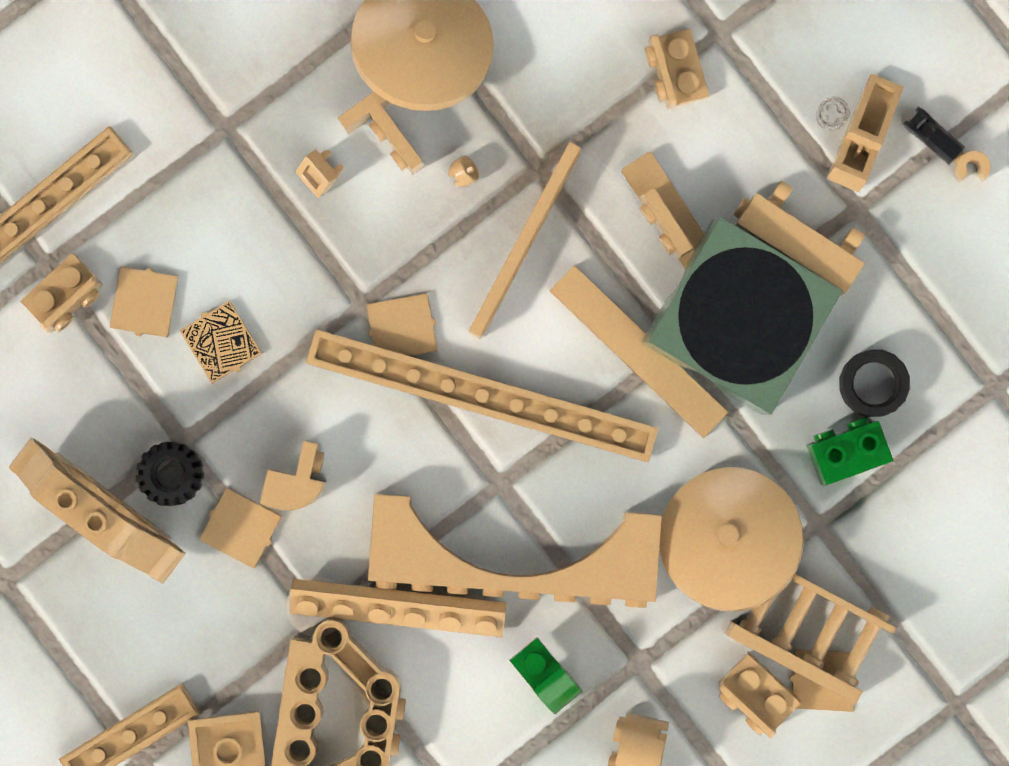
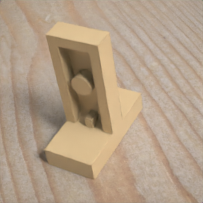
[338,92,424,175]

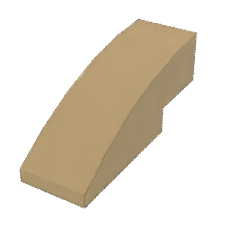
[827,73,904,192]

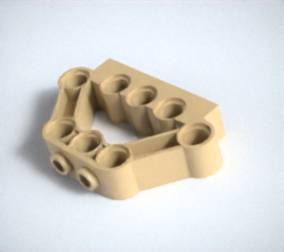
[9,438,186,583]
[271,618,406,766]

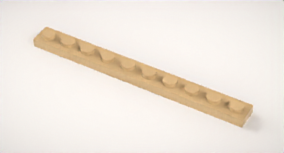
[306,329,658,463]

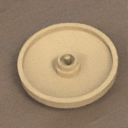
[350,0,494,111]
[659,467,804,611]

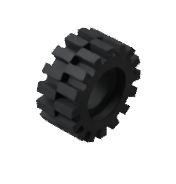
[136,442,204,506]

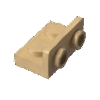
[645,28,709,110]
[20,253,103,333]
[718,651,801,738]

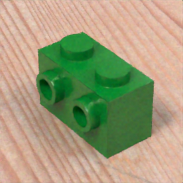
[807,417,894,486]

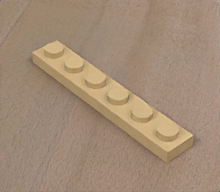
[290,579,507,637]

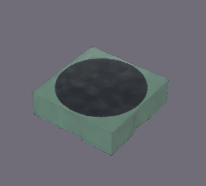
[641,217,843,415]

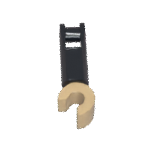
[903,107,991,182]

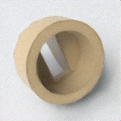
[448,155,479,187]

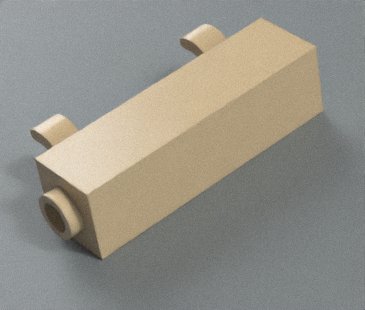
[733,181,865,296]

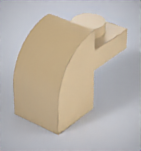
[260,441,326,510]

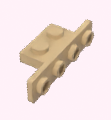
[622,152,704,270]

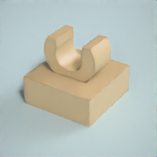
[295,149,344,198]

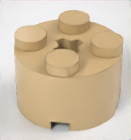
[608,713,670,766]

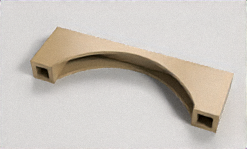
[368,494,662,608]

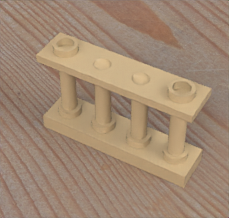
[724,574,896,704]

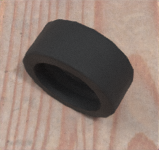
[839,350,910,417]

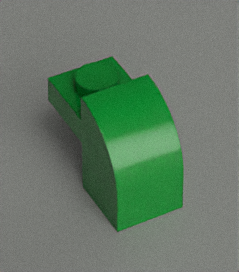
[509,637,583,714]

